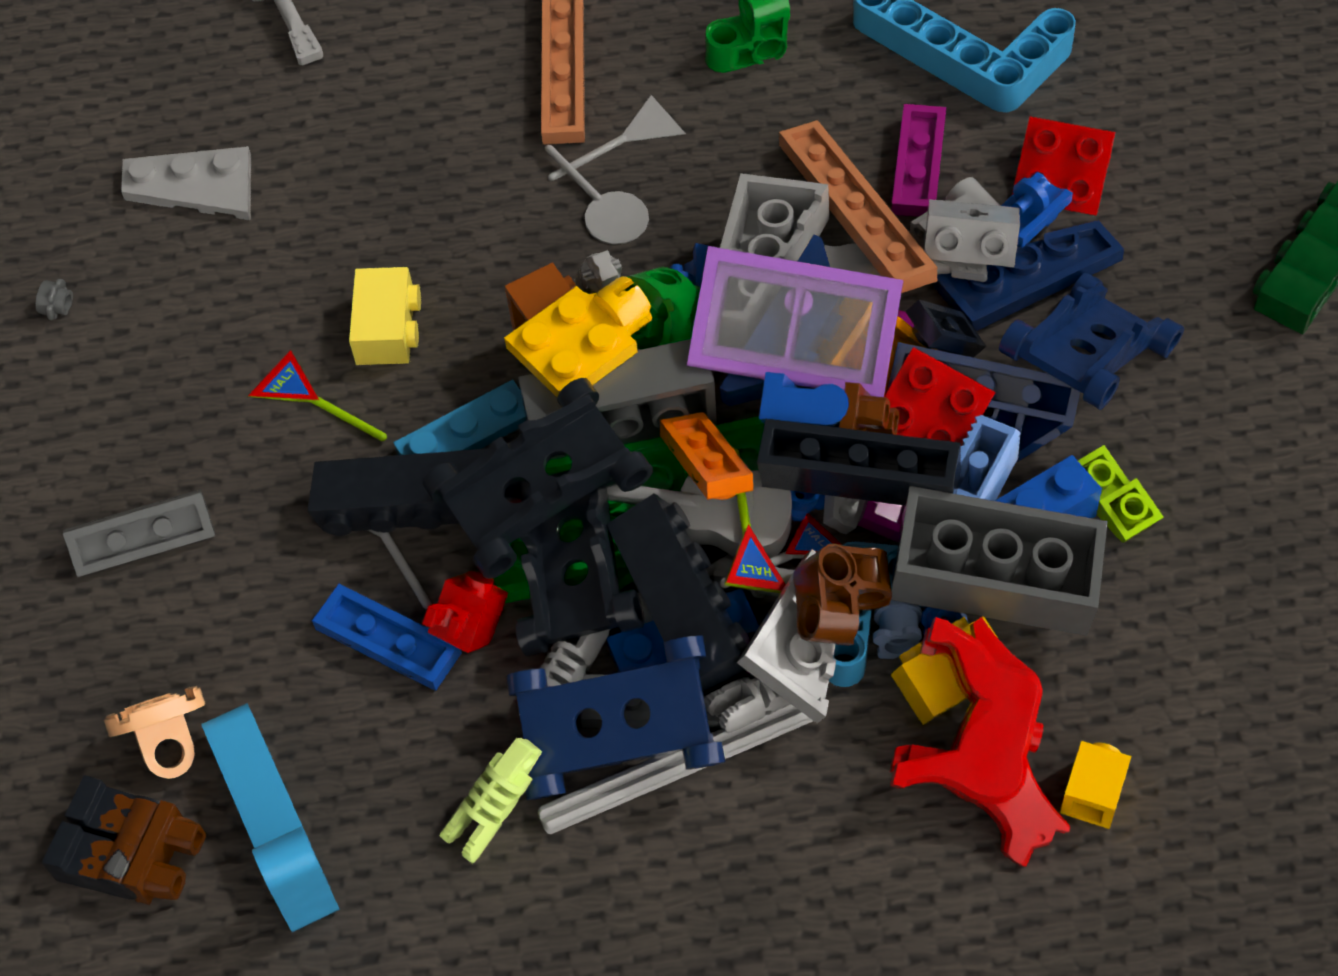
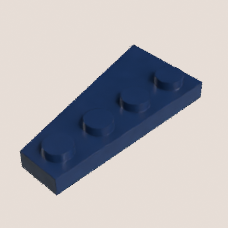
[931,220,1124,331]

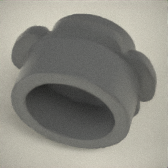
[36,278,73,320]

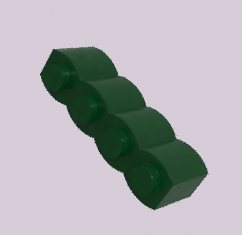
[1253,181,1338,335]

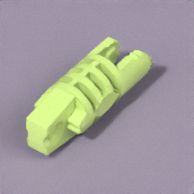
[439,738,542,864]

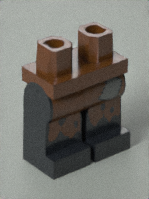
[42,775,206,905]

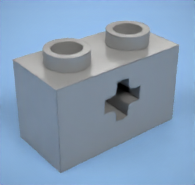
[924,199,1020,267]

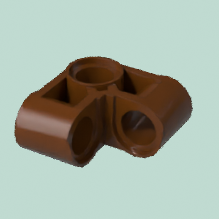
[793,543,892,646]

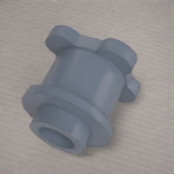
[873,600,923,659]

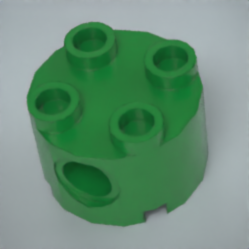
[625,267,700,350]

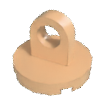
[104,686,205,779]

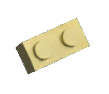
[349,267,421,365]

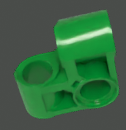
[705,0,790,73]

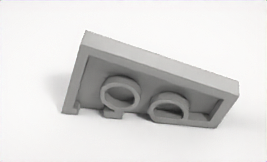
[121,146,251,220]
[737,549,836,723]

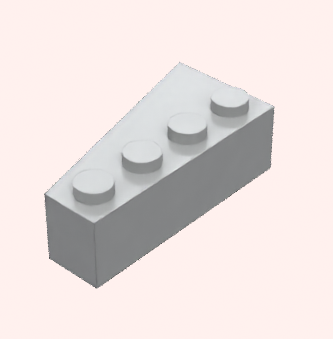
[717,173,829,350]

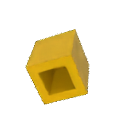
[1060,741,1132,829]

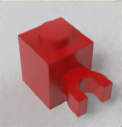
[422,571,509,653]

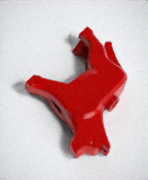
[889,617,1070,867]

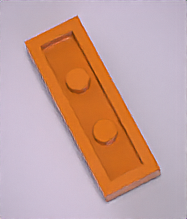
[660,412,753,500]

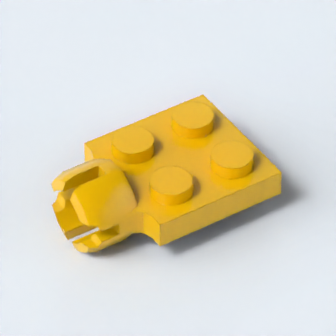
[504,276,652,397]

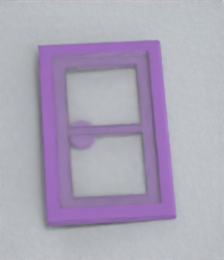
[687,246,903,397]

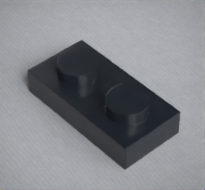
[905,300,987,358]

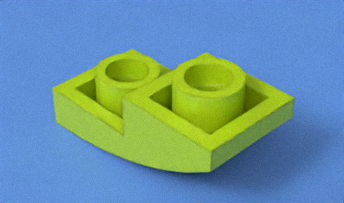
[1078,445,1164,543]

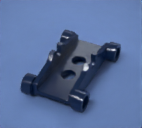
[999,272,1184,410]
[506,636,726,801]

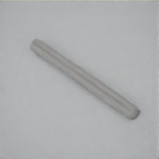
[538,703,813,834]

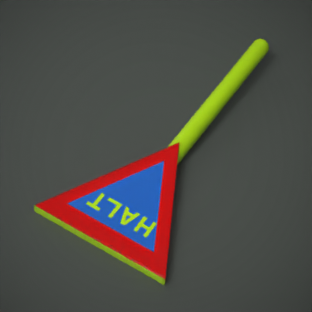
[248,350,387,441]
[724,449,786,593]

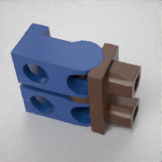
[759,372,899,435]

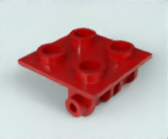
[1012,116,1116,216]
[884,347,996,446]

